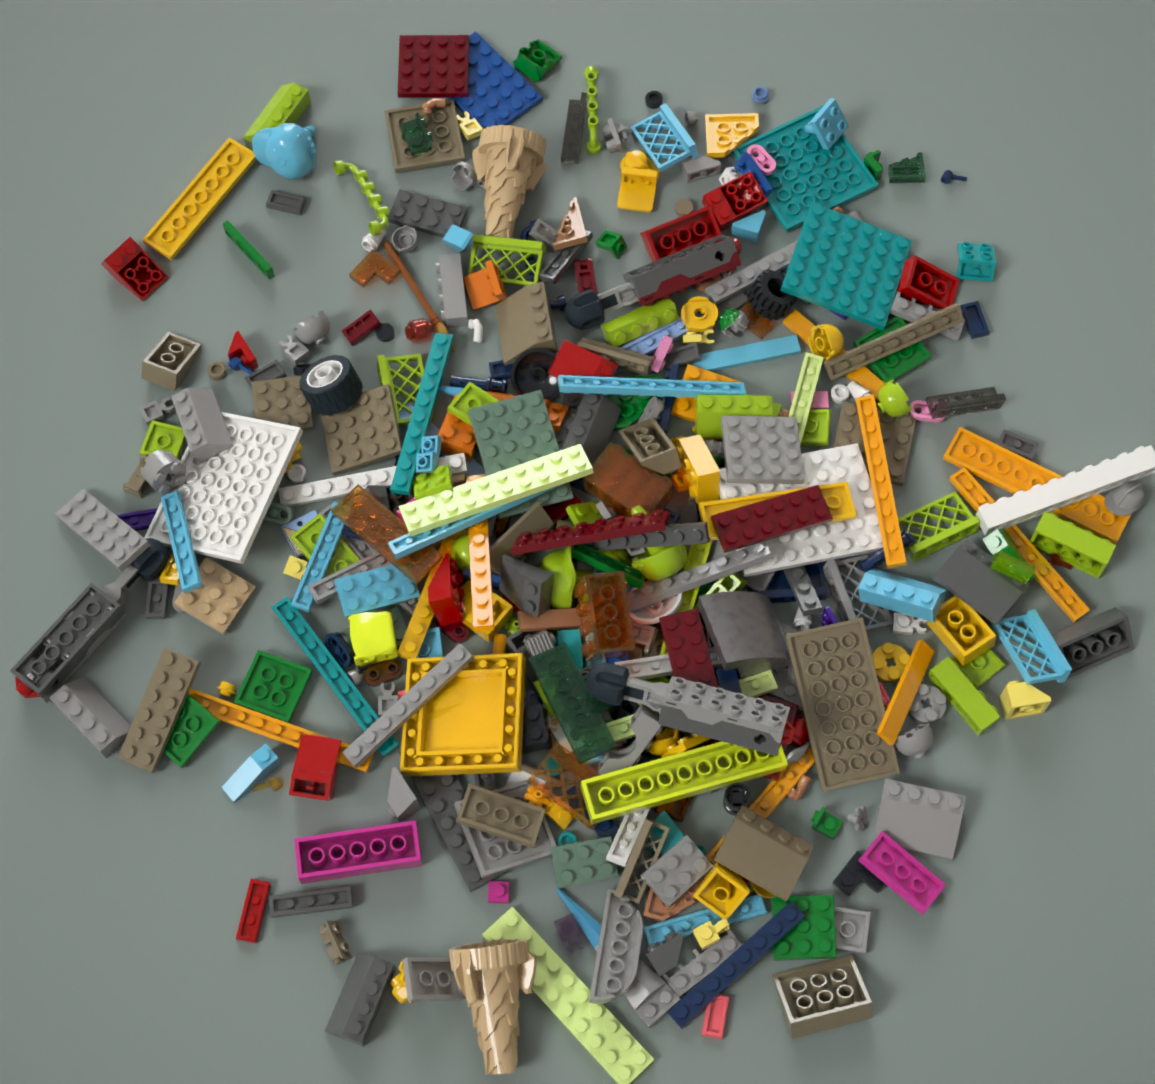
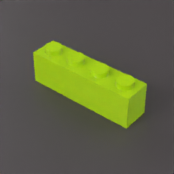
[601,298,679,347]
[928,656,1000,736]

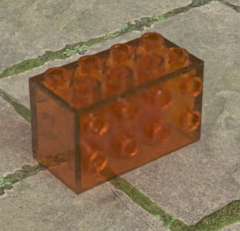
[583,442,674,518]
[574,571,635,661]

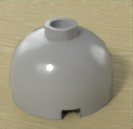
[292,310,330,345]
[895,723,934,759]

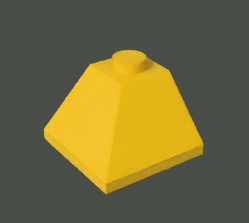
[693,862,750,919]

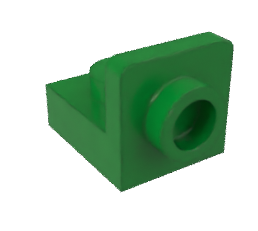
[864,150,883,181]
[595,230,627,259]
[811,807,843,840]

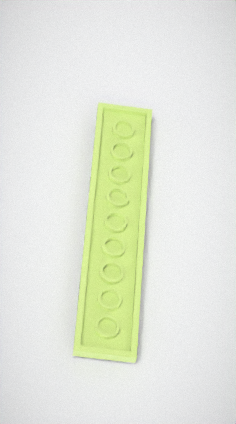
[399,444,594,537]
[482,907,654,1084]

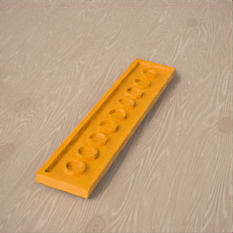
[943,427,1131,545]

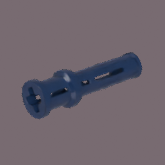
[450,375,508,394]
[859,530,915,573]

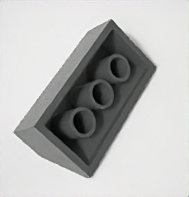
[562,393,621,475]
[1051,607,1135,678]
[325,953,396,1047]

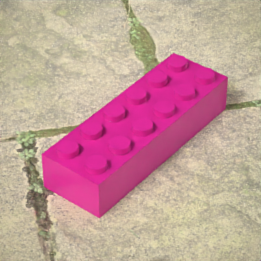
[294,820,423,884]

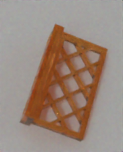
[527,742,600,830]

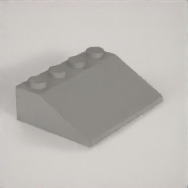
[872,778,966,860]

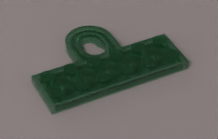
[529,643,624,764]

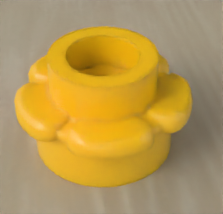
[217,681,236,697]

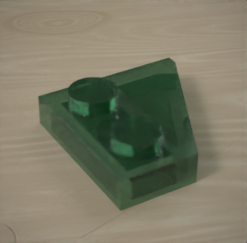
[888,152,926,183]

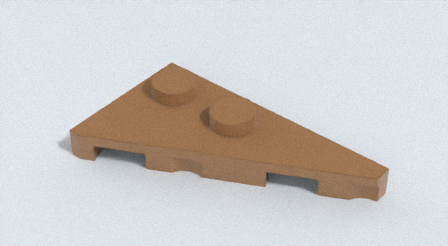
[553,197,588,251]

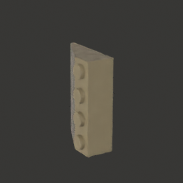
[495,281,558,365]
[714,805,814,901]
[772,954,873,1039]

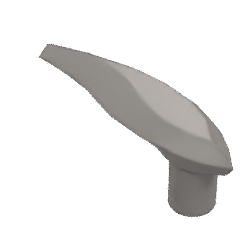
[786,742,810,765]

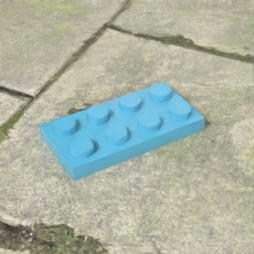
[334,560,420,618]

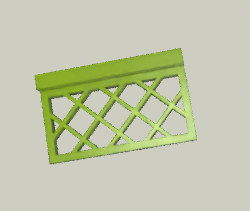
[468,234,547,286]
[377,353,434,425]
[898,491,980,563]

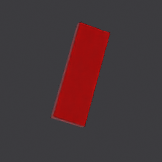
[236,879,271,944]

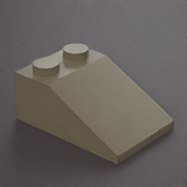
[141,332,201,391]

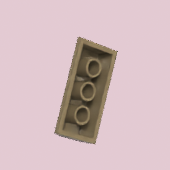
[618,417,682,474]
[490,502,554,576]

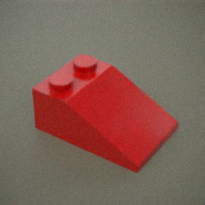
[896,255,960,310]
[548,340,618,395]

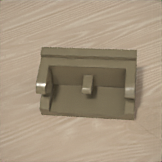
[123,455,150,499]

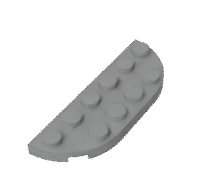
[589,888,643,1004]

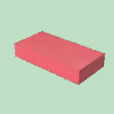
[702,995,729,1039]

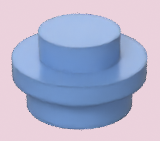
[751,86,769,104]

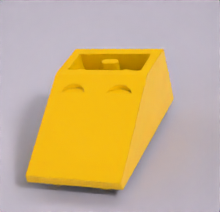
[462,580,513,643]

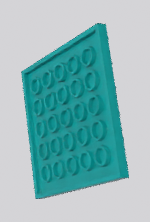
[732,106,879,233]
[780,202,912,330]

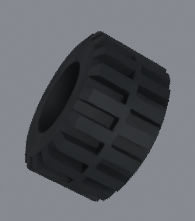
[747,270,798,320]

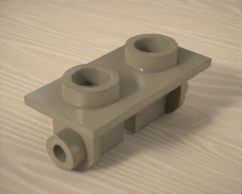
[319,921,352,965]

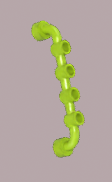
[584,65,601,155]
[333,160,389,236]

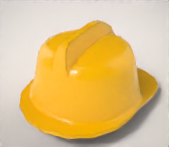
[620,150,660,180]

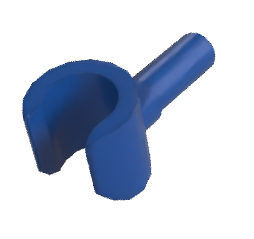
[228,357,254,374]

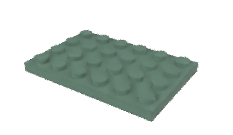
[468,390,573,520]

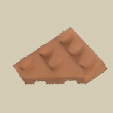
[643,857,710,922]

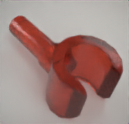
[1046,553,1072,570]

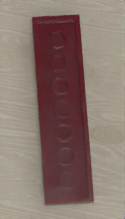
[511,509,671,555]

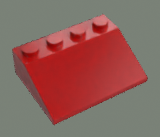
[640,205,721,262]

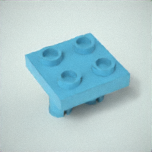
[805,98,849,150]

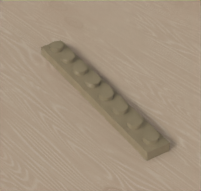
[823,303,964,380]

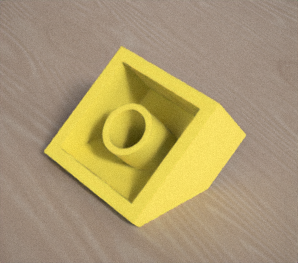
[999,681,1051,720]

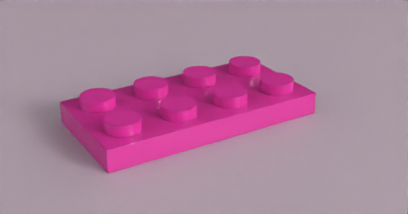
[858,831,946,915]

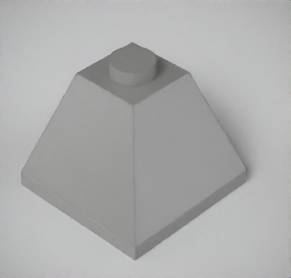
[387,766,420,823]

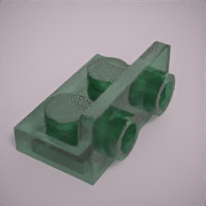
[399,113,433,156]

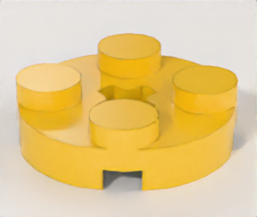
[681,296,718,332]
[872,642,910,683]

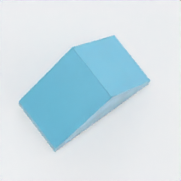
[731,210,766,243]

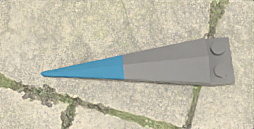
[556,887,680,1029]

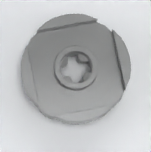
[908,684,946,724]

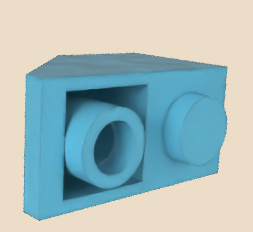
[441,224,474,253]

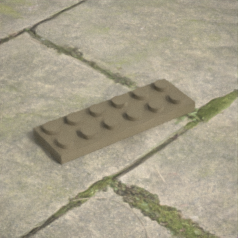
[117,647,202,773]

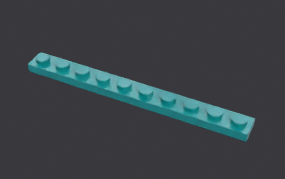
[390,333,454,495]
[271,596,400,758]

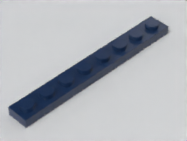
[667,901,806,1029]

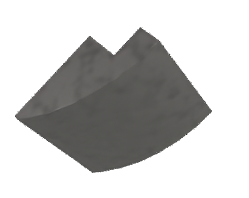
[697,591,791,678]

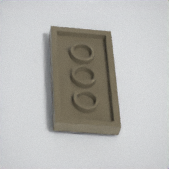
[456,783,546,848]

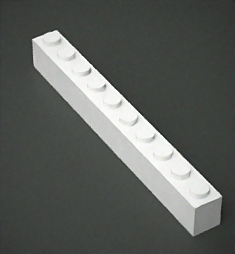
[976,445,1155,536]

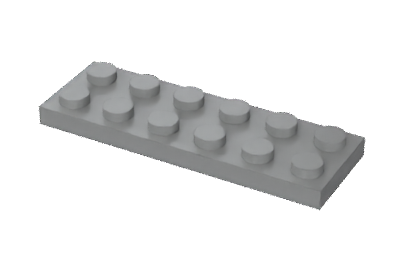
[55,489,151,572]

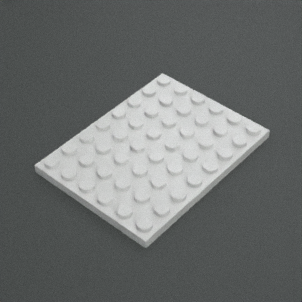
[144,412,303,564]
[719,443,883,577]

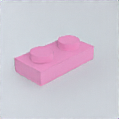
[649,336,673,373]

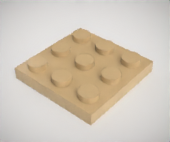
[174,557,256,635]

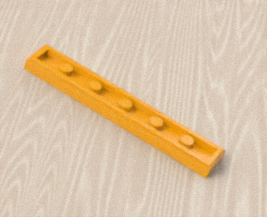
[876,639,934,745]

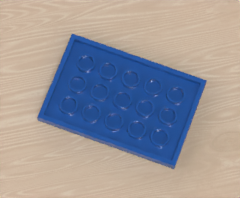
[447,31,543,129]

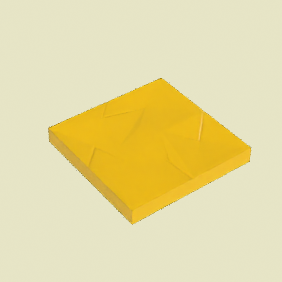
[400,653,526,777]

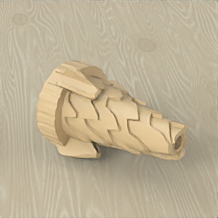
[472,125,547,239]
[449,939,537,1075]

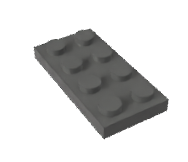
[388,189,467,237]

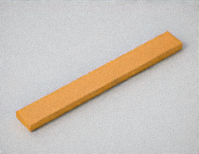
[782,309,885,403]
[706,741,815,866]

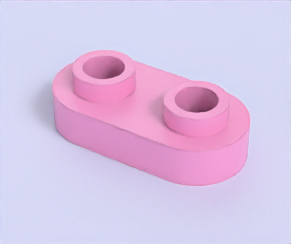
[747,145,776,176]
[909,400,947,423]

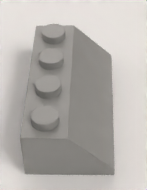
[171,388,234,463]
[49,677,131,758]

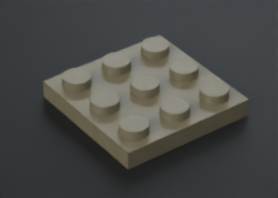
[251,376,314,431]

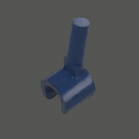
[941,170,967,184]

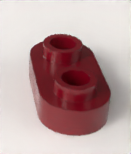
[435,617,469,644]

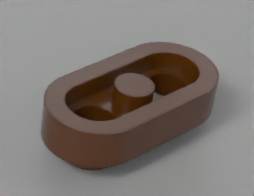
[364,660,403,687]

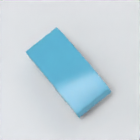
[416,435,442,473]

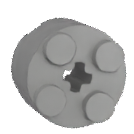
[141,449,186,495]

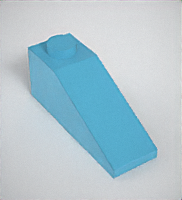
[222,744,282,803]

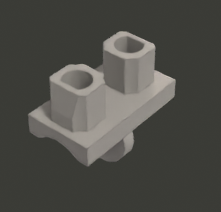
[601,117,632,153]

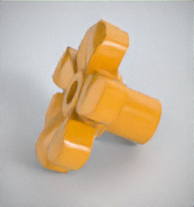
[524,784,549,808]

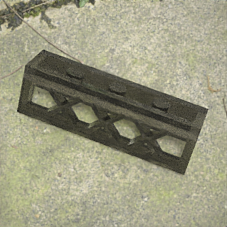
[561,92,587,164]
[925,387,1006,419]

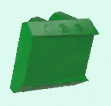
[513,39,562,83]

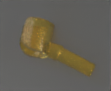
[253,777,283,792]

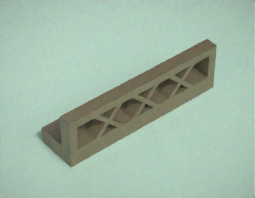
[577,337,653,376]
[614,818,671,904]

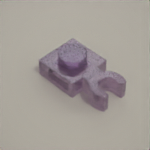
[553,914,583,953]

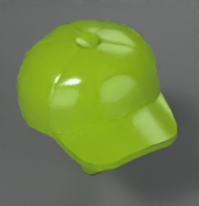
[631,505,688,582]
[539,545,616,609]

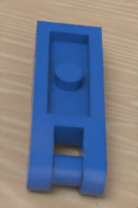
[734,152,773,198]

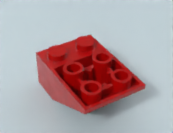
[702,171,768,232]
[101,237,168,301]
[428,553,466,626]
[289,734,342,801]

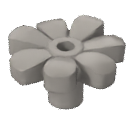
[847,806,868,832]

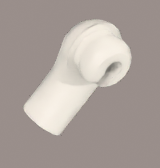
[468,318,483,343]

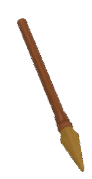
[384,241,456,353]

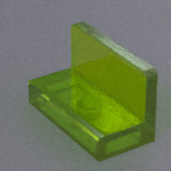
[990,550,1035,585]

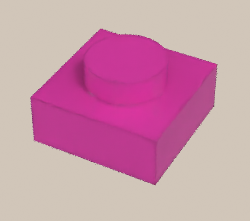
[488,881,510,904]

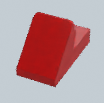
[228,331,259,370]

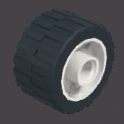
[299,355,363,416]

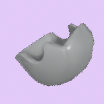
[451,161,477,191]
[391,225,419,253]

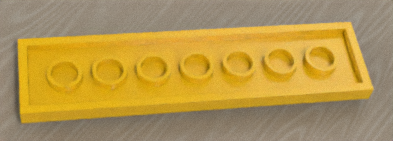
[142,138,257,260]
[698,482,857,541]

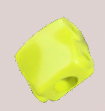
[348,611,398,666]

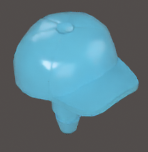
[252,123,316,180]

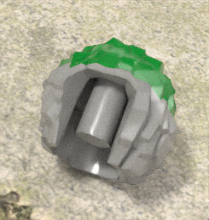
[719,308,749,338]
[705,440,725,467]

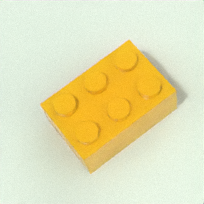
[676,435,720,505]
[927,596,996,666]

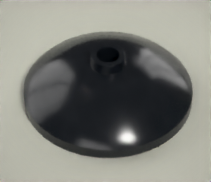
[511,348,561,400]

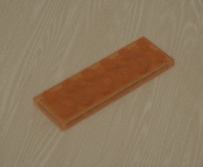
[331,484,443,584]

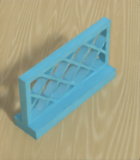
[630,103,699,172]
[991,609,1072,685]

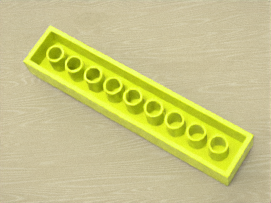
[580,741,788,824]

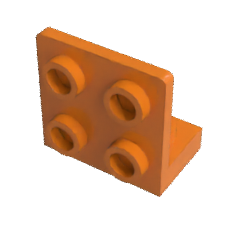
[463,260,507,311]

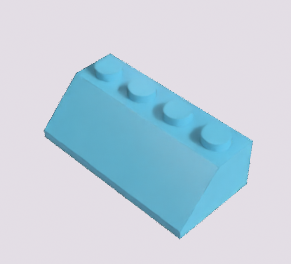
[858,568,947,623]

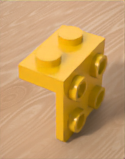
[617,167,658,213]

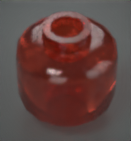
[405,318,434,344]

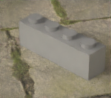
[436,253,468,328]

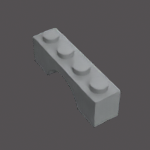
[598,704,663,775]

